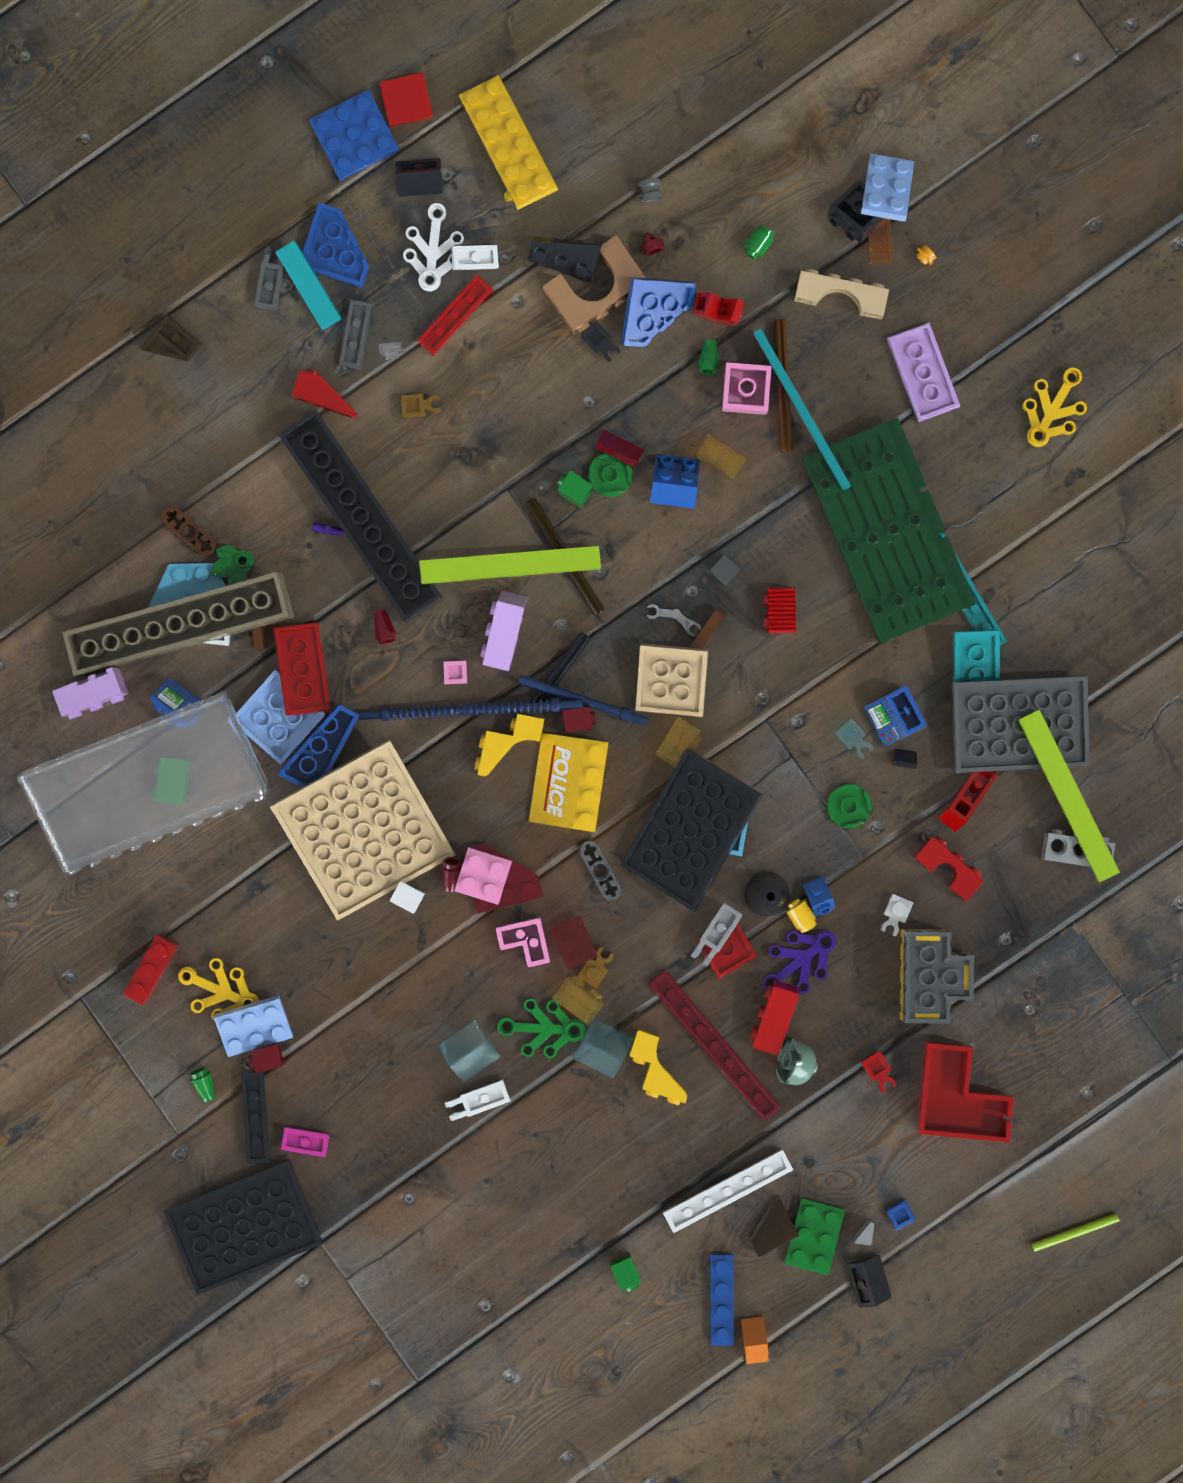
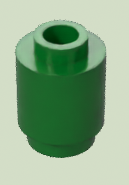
[743,225,775,260]

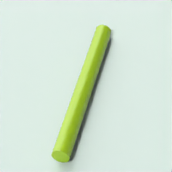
[1031,1213,1119,1252]

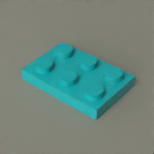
[953,629,1000,682]

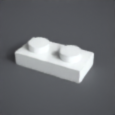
[451,245,499,270]

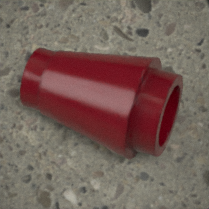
[373,610,397,645]
[441,857,463,892]

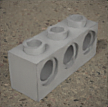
[1041,829,1116,867]

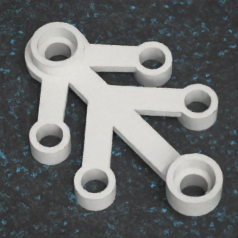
[403,203,464,292]

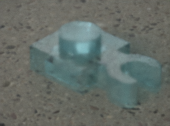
[834,718,874,759]

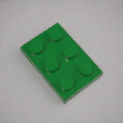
[784,1197,845,1275]

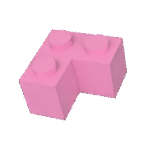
[496,917,550,967]

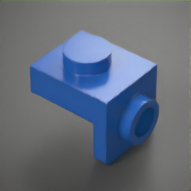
[802,876,835,916]

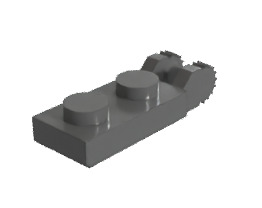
[254,246,284,311]

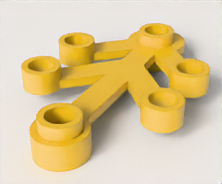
[1022,368,1087,447]
[178,958,260,1021]

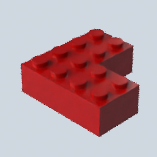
[916,1041,1014,1143]

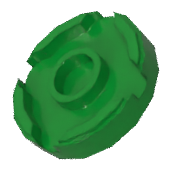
[588,453,633,497]
[826,784,872,829]

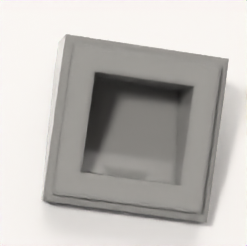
[852,1219,875,1246]

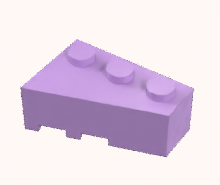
[480,590,528,671]
[52,667,129,720]

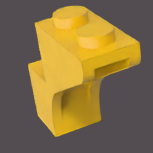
[474,714,544,776]
[629,1029,687,1105]

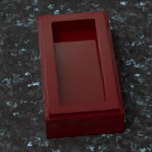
[595,430,644,467]

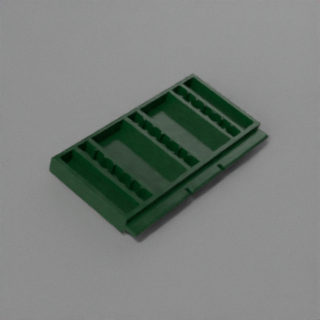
[802,418,976,644]

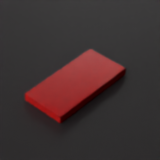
[273,622,331,717]

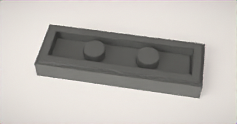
[338,299,373,370]

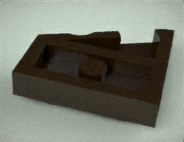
[140,315,202,361]

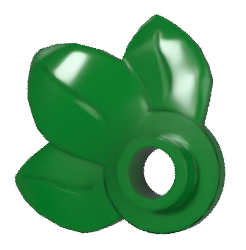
[211,545,254,585]

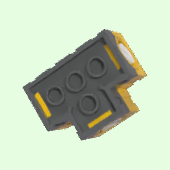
[900,929,974,1024]

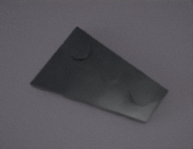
[527,237,603,282]

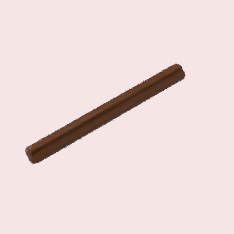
[773,319,793,453]

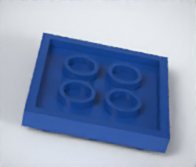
[309,89,400,181]

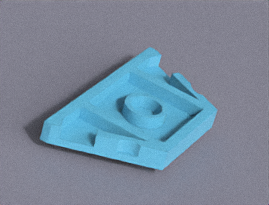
[149,563,226,608]

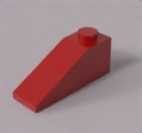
[292,368,359,420]
[938,771,998,833]

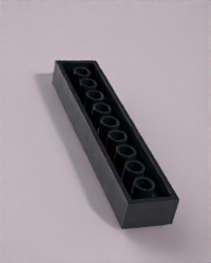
[278,409,443,623]

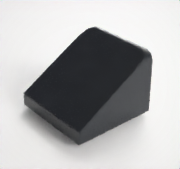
[892,749,917,769]

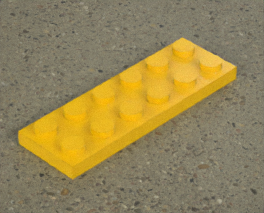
[459,75,558,210]

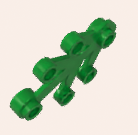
[497,998,585,1058]

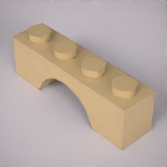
[794,269,889,320]

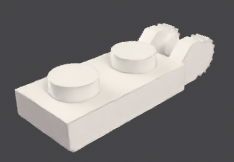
[444,1079,511,1121]

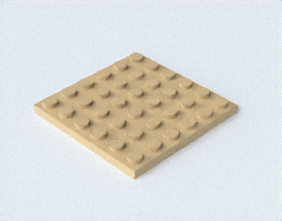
[270,739,455,921]

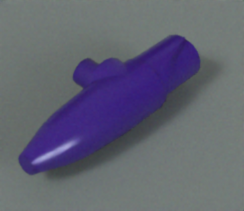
[312,523,346,536]

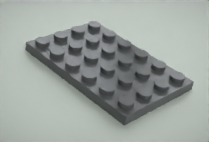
[952,676,1090,773]

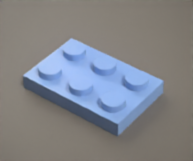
[861,153,914,222]
[214,995,293,1057]

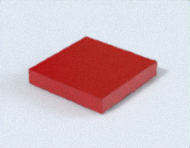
[379,72,433,127]
[696,923,757,979]

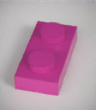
[281,1126,330,1157]

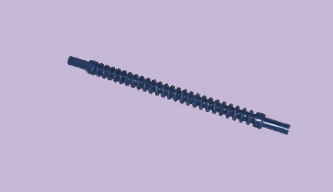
[359,698,583,721]

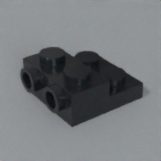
[827,180,884,243]

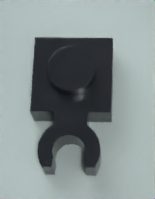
[580,321,620,362]

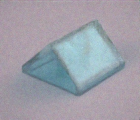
[573,1018,633,1078]
[438,1020,501,1083]

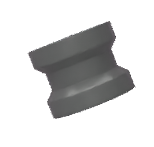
[638,178,663,202]

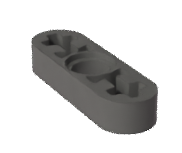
[580,841,621,901]

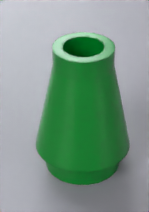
[698,339,720,375]
[190,1067,216,1103]

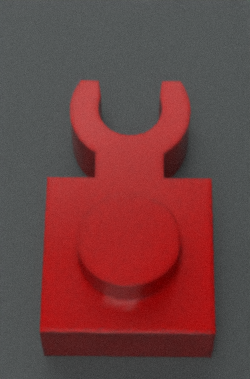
[860,1050,896,1093]

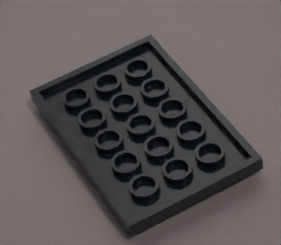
[620,748,764,912]
[163,1159,324,1295]

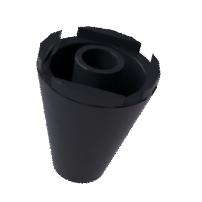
[744,872,790,917]

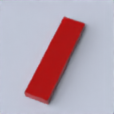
[417,275,494,357]

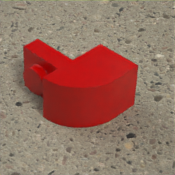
[692,292,745,326]

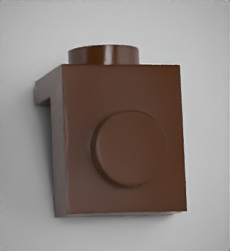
[249,622,277,650]

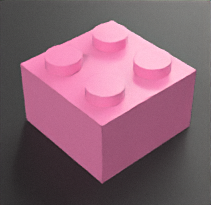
[722,362,771,415]
[455,847,512,905]

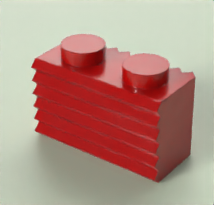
[763,587,796,634]

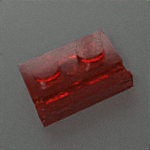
[550,915,599,970]

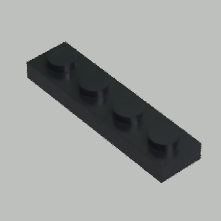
[241,1071,270,1164]

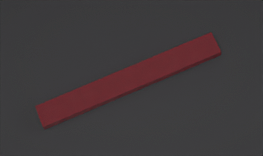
[648,969,781,1121]

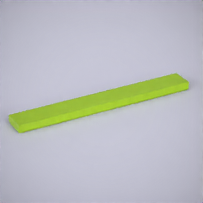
[419,546,601,584]
[1018,710,1120,883]

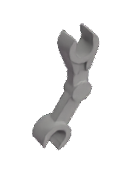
[646,604,701,637]

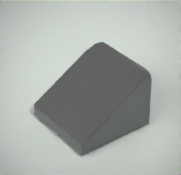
[709,555,741,586]

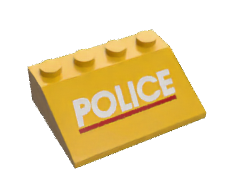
[529,733,608,832]

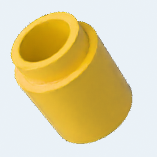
[786,898,817,933]

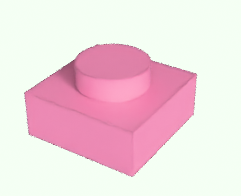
[444,661,467,684]

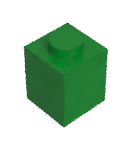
[610,1254,642,1292]

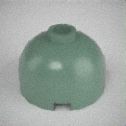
[776,1039,818,1085]

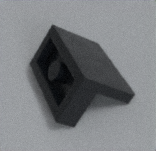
[396,158,443,197]
[846,1255,892,1308]

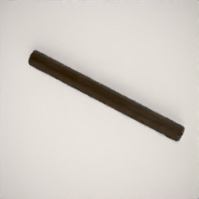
[525,498,604,616]

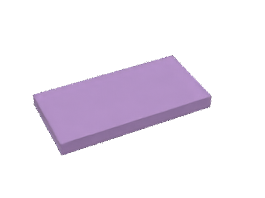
[887,323,960,423]

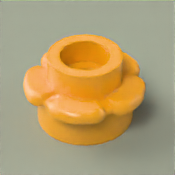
[916,244,937,265]

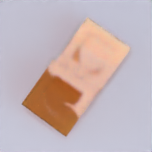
[868,218,893,264]

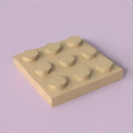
[636,643,708,717]

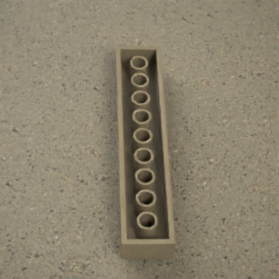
[62,572,294,676]

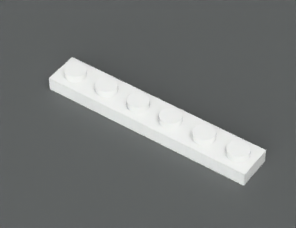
[663,1149,793,1233]

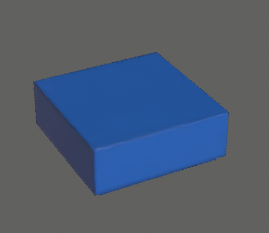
[885,1199,916,1231]

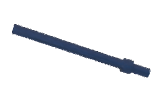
[518,674,648,726]

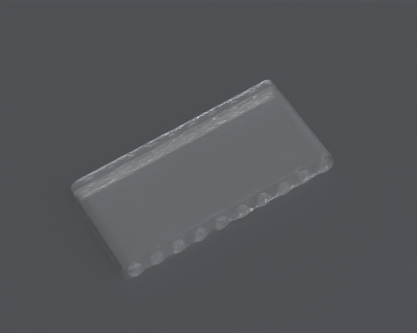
[16,691,270,875]

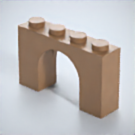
[542,235,646,334]

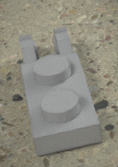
[691,902,743,966]

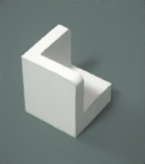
[390,882,425,914]

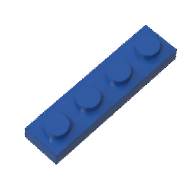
[710,1253,734,1346]

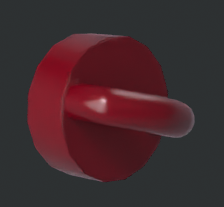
[642,232,665,256]

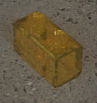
[696,435,747,480]
[655,717,702,768]
[552,975,604,1025]

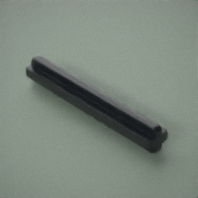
[531,632,590,702]

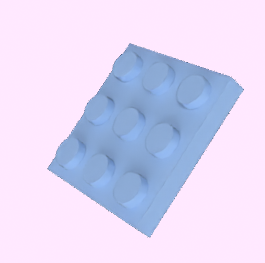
[231,670,326,765]

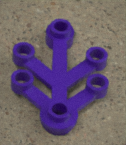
[763,930,836,994]

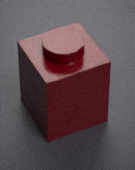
[562,707,596,733]
[248,1042,285,1073]

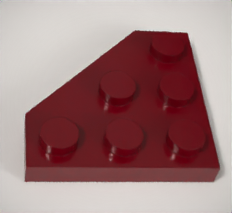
[461,843,543,914]

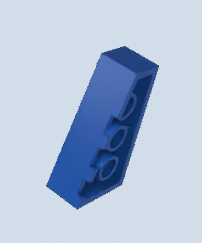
[277,704,359,787]

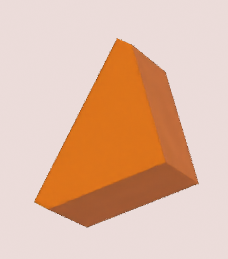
[741,1316,769,1364]

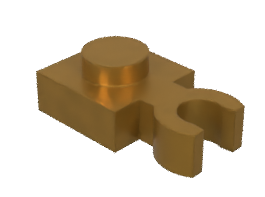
[401,394,441,419]
[578,946,614,989]

